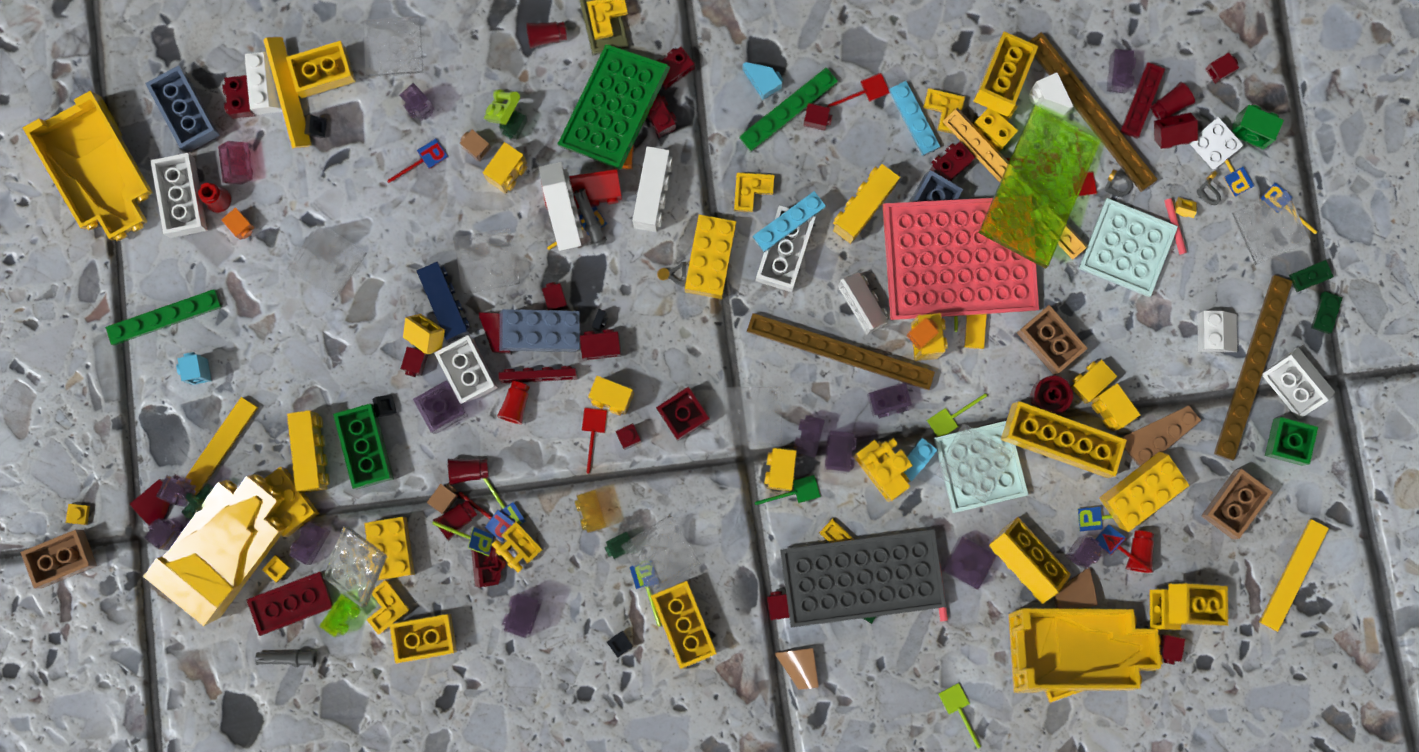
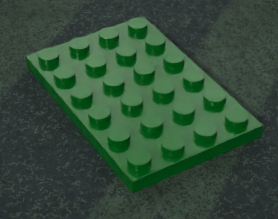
[557,44,670,170]

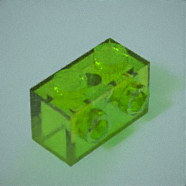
[319,593,362,637]

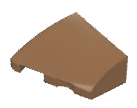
[1054,569,1098,609]
[775,648,819,689]

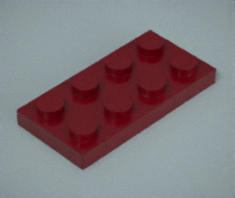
[246,571,334,636]

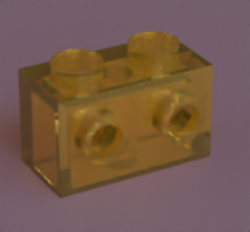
[575,490,607,533]

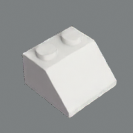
[1029,73,1073,118]
[1198,311,1237,352]

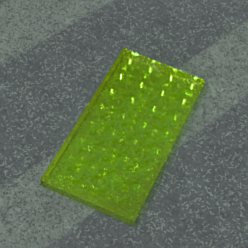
[978,105,1101,269]

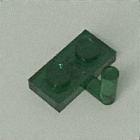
[182,484,215,519]

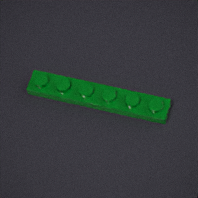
[739,67,838,153]
[105,289,222,346]

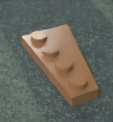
[1121,406,1201,467]

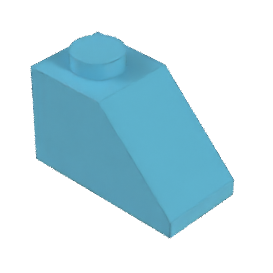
[742,62,783,100]
[901,438,937,481]

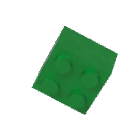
[1231,105,1284,150]
[1264,417,1318,466]

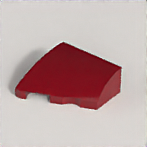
[479,313,512,354]
[129,479,176,533]
[471,546,511,587]

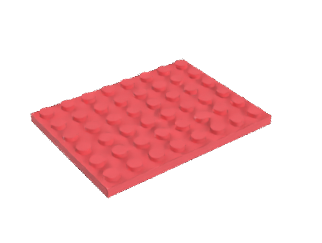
[883,196,1039,320]

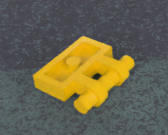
[861,438,913,488]
[491,522,542,573]

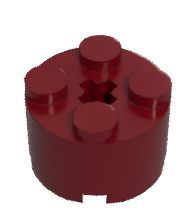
[1030,376,1073,415]

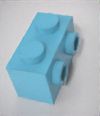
[176,352,212,385]

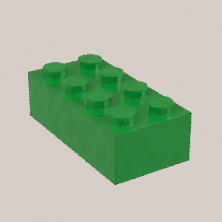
[333,403,394,490]

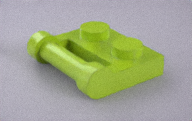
[484,89,520,125]

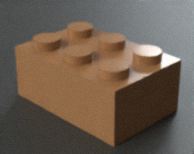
[1017,305,1088,376]
[1201,469,1273,539]
[20,529,97,589]

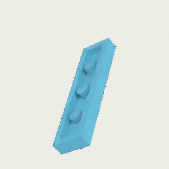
[889,81,940,156]
[753,191,826,252]

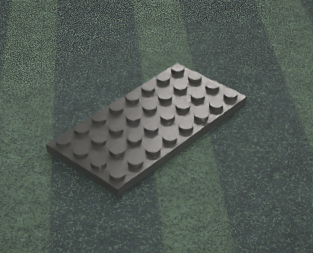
[780,529,946,628]

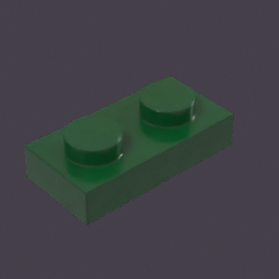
[1289,260,1334,293]
[1311,291,1343,334]

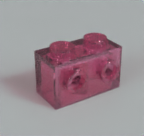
[218,141,253,184]

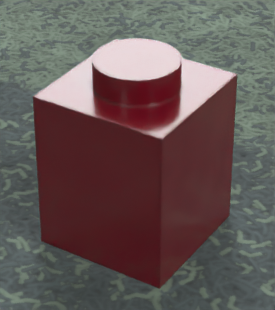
[1205,52,1239,84]
[803,103,832,131]
[542,282,568,311]
[400,347,428,378]
[615,423,642,450]
[767,591,790,620]
[1159,634,1185,665]

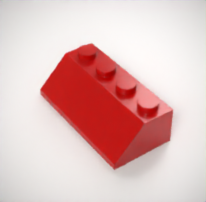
[541,169,622,210]

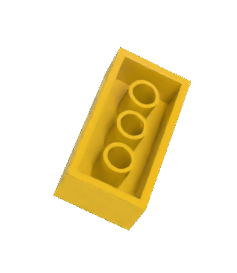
[973,31,1038,117]
[833,164,900,244]
[684,215,736,299]
[287,410,330,493]
[1099,452,1190,532]
[989,517,1071,604]
[651,581,717,669]

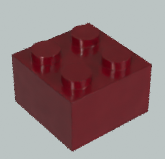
[656,386,710,442]

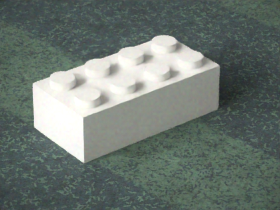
[632,146,673,232]
[150,153,208,238]
[539,162,584,251]
[756,205,815,292]

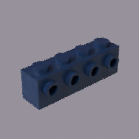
[416,262,470,343]

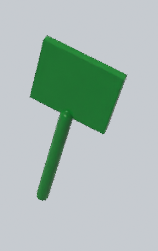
[755,475,821,505]

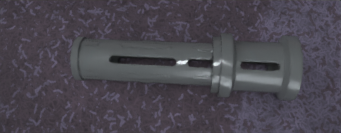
[574,188,607,247]
[255,650,317,667]

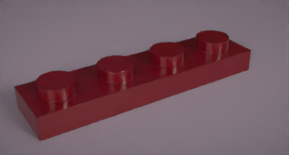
[1120,62,1165,139]
[499,366,577,384]

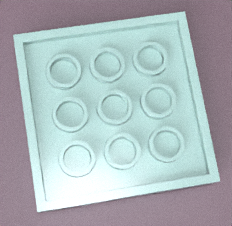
[1078,198,1178,297]
[933,421,1028,513]

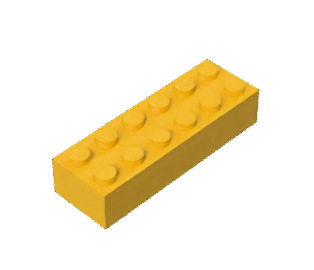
[1001,401,1127,478]

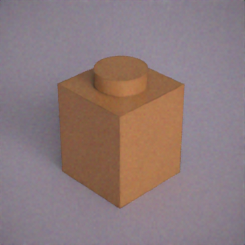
[460,129,491,162]
[427,483,458,514]

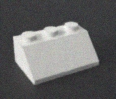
[245,52,282,115]
[838,272,889,335]
[434,335,498,404]
[1262,347,1335,420]

